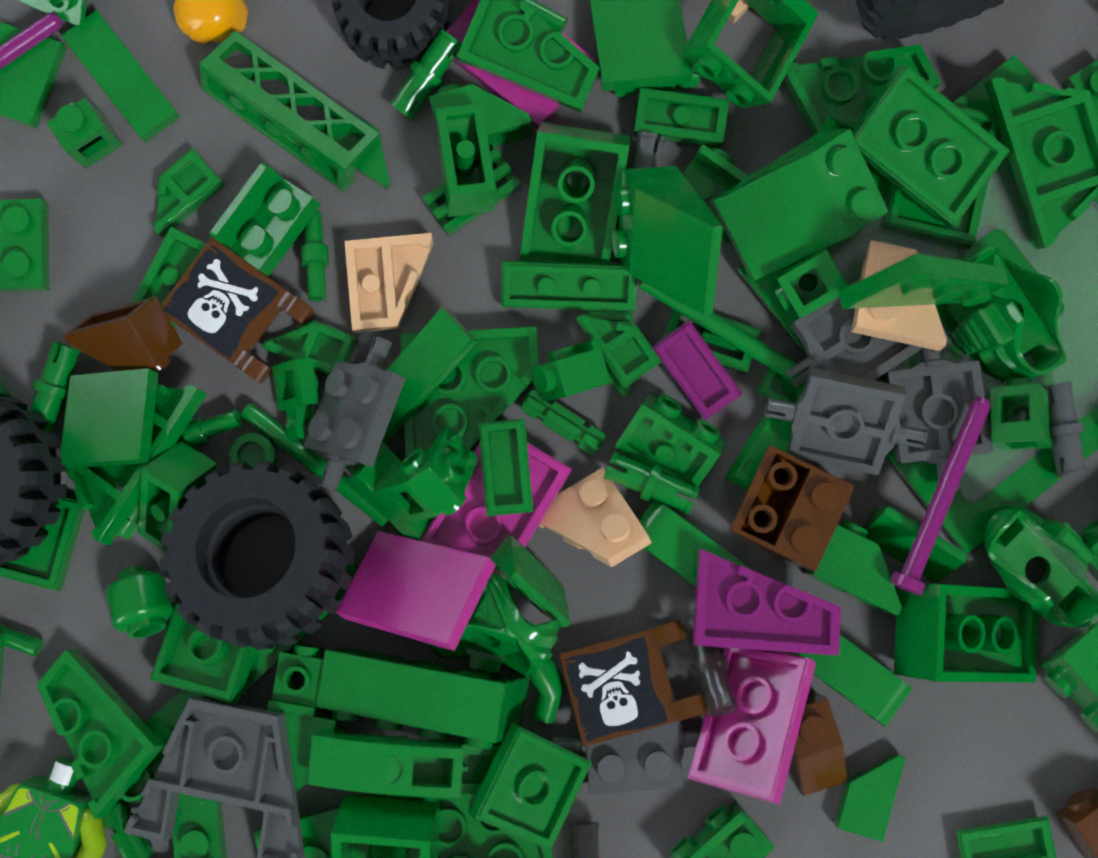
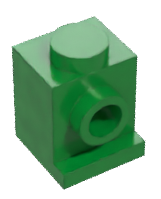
[46,98,123,168]
[773,248,848,318]
[532,339,611,402]
[990,378,1052,451]
[267,643,326,718]

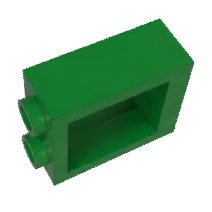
[681,0,819,109]

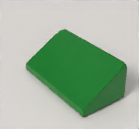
[863,507,968,582]
[490,536,571,628]

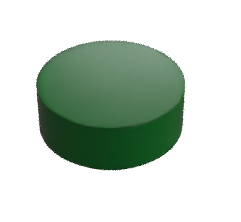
[229,433,278,468]

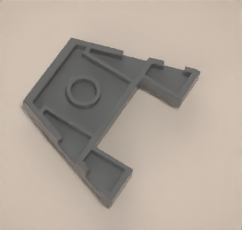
[125,696,305,858]

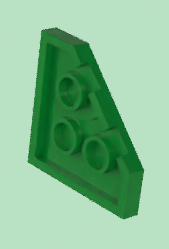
[400,327,539,457]

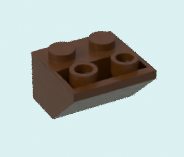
[729,445,855,571]

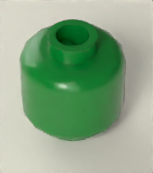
[105,566,174,639]

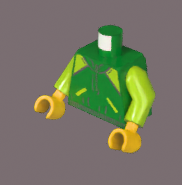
[0,757,107,858]

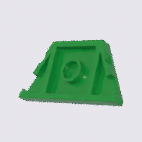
[984,77,1098,249]
[66,384,207,546]

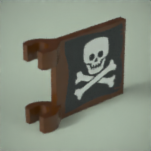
[161,237,314,384]
[559,620,708,747]

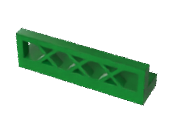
[199,31,379,192]

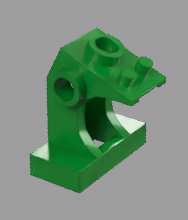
[348,427,478,540]

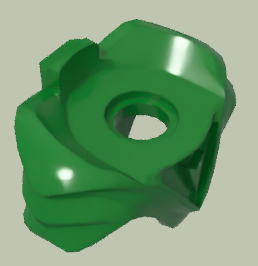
[945,245,1066,379]
[984,505,1098,628]
[426,573,560,676]

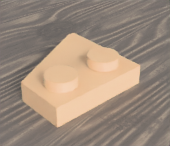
[345,233,434,333]
[851,240,947,351]
[538,467,651,567]

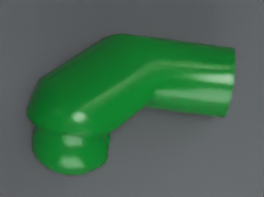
[524,659,565,724]

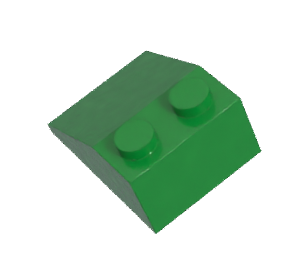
[519,122,630,263]
[711,129,889,281]
[612,166,723,315]
[894,582,1038,683]
[331,795,439,858]

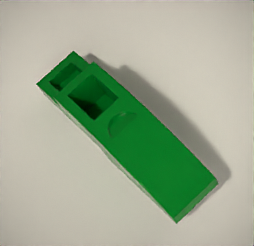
[307,733,502,798]

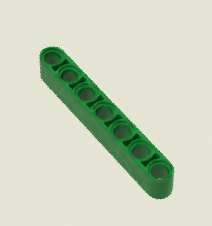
[638,499,913,727]

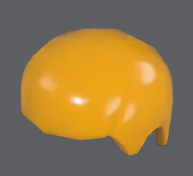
[173,0,248,45]

